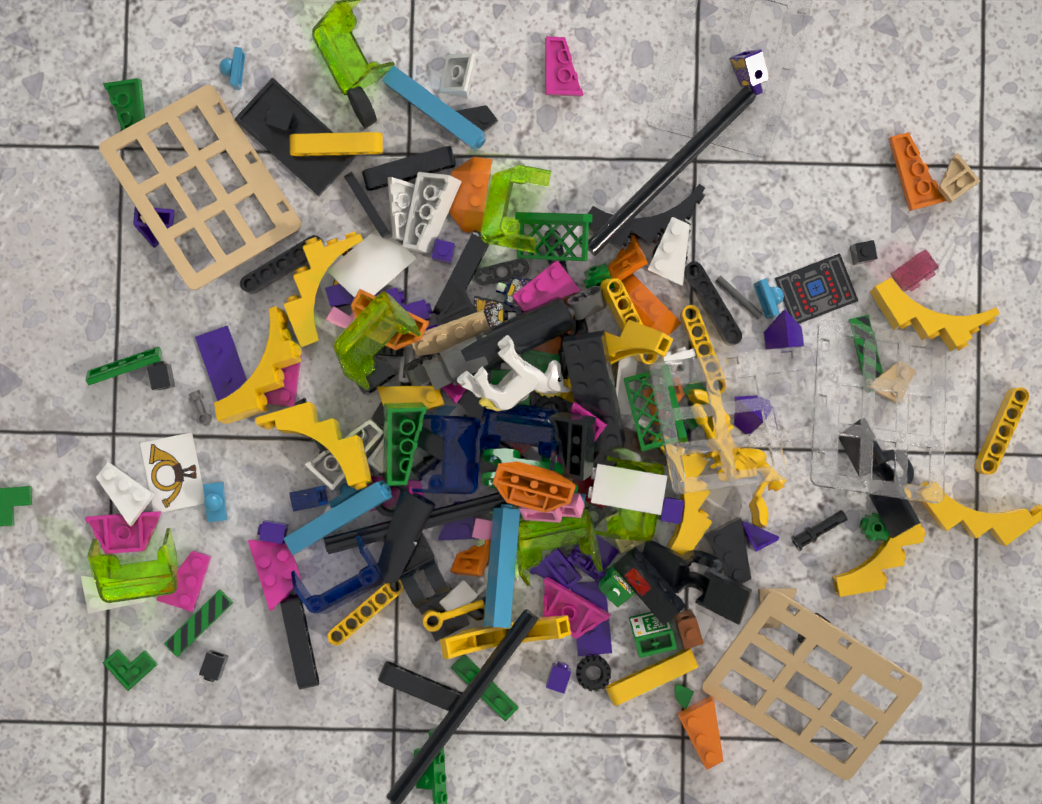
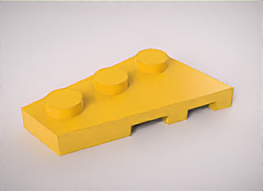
[377,386,444,411]

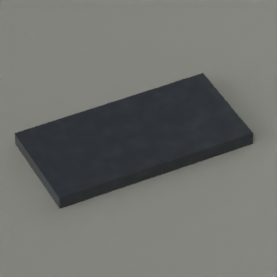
[234,77,357,197]

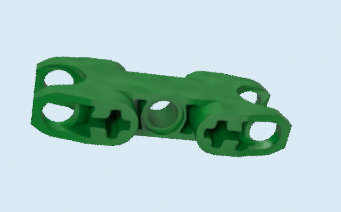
[481,448,578,493]

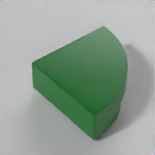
[674,683,694,709]

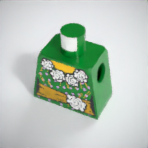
[599,563,635,607]

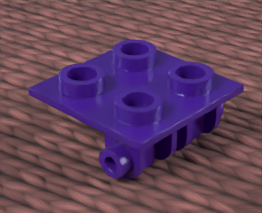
[567,529,619,581]

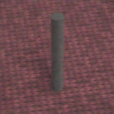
[716,275,763,319]

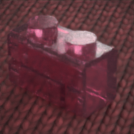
[890,249,939,292]

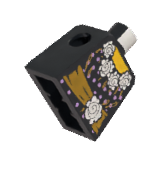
[474,296,516,329]

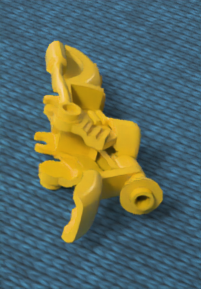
[688,389,787,528]

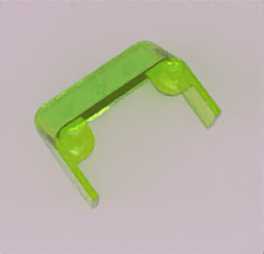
[312,0,395,95]
[481,165,551,253]
[333,291,421,390]
[595,456,664,541]
[517,508,602,586]
[87,528,178,603]

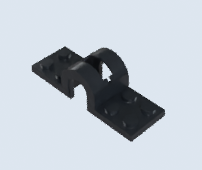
[837,418,921,539]
[383,532,470,642]
[642,539,752,625]

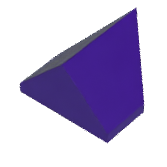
[133,207,175,248]
[763,309,804,351]
[733,395,773,436]
[742,521,779,552]

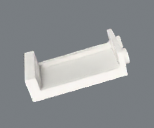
[588,464,667,515]

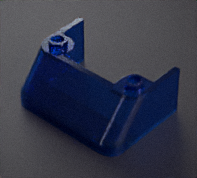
[475,404,559,471]
[412,415,480,494]
[291,535,384,615]

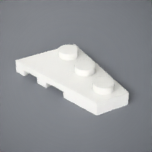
[647,217,690,286]

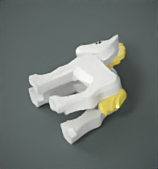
[457,335,571,411]

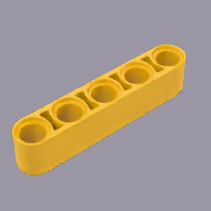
[290,132,383,156]
[601,278,657,364]
[680,305,726,395]
[974,387,1030,475]
[327,579,404,646]
[605,648,699,706]

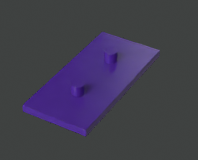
[195,325,247,401]
[571,580,612,656]

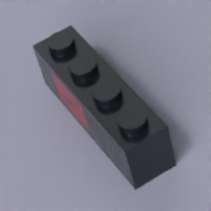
[613,547,686,626]

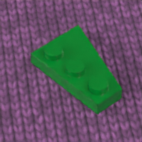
[103,78,145,130]

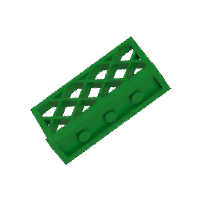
[515,212,592,261]
[623,364,688,451]

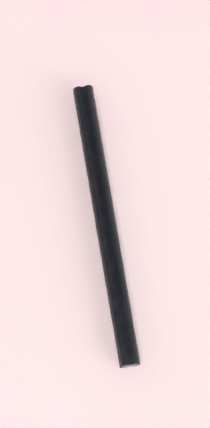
[588,86,756,256]
[324,492,516,554]
[386,609,539,804]

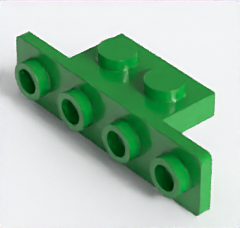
[414,729,448,804]

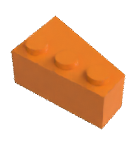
[677,696,724,770]

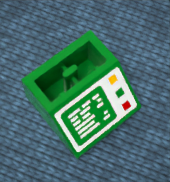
[628,612,677,658]

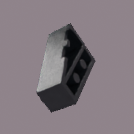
[550,411,596,480]
[704,517,752,584]

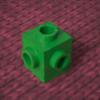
[583,263,615,289]
[859,513,889,541]

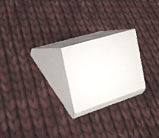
[439,53,476,99]

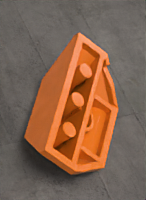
[449,157,493,233]
[614,273,682,336]
[351,289,429,350]
[493,461,576,513]

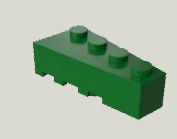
[383,402,427,486]

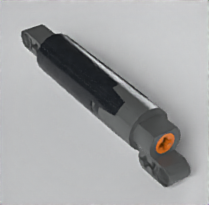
[404,286,607,391]

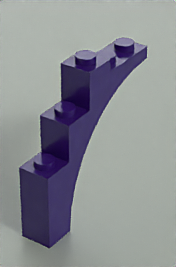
[325,284,433,330]

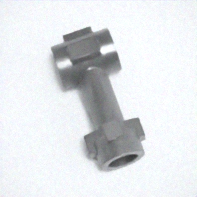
[188,390,213,426]

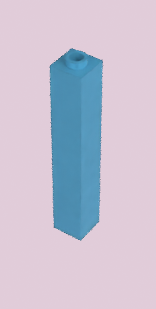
[382,65,486,151]
[283,480,392,555]
[484,504,520,628]

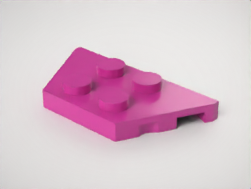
[85,511,161,554]
[248,540,302,611]
[543,577,611,639]

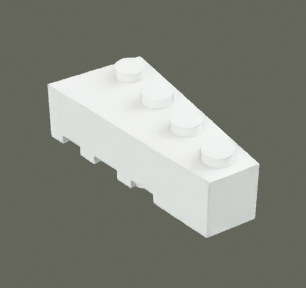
[402,172,462,254]
[305,419,384,491]

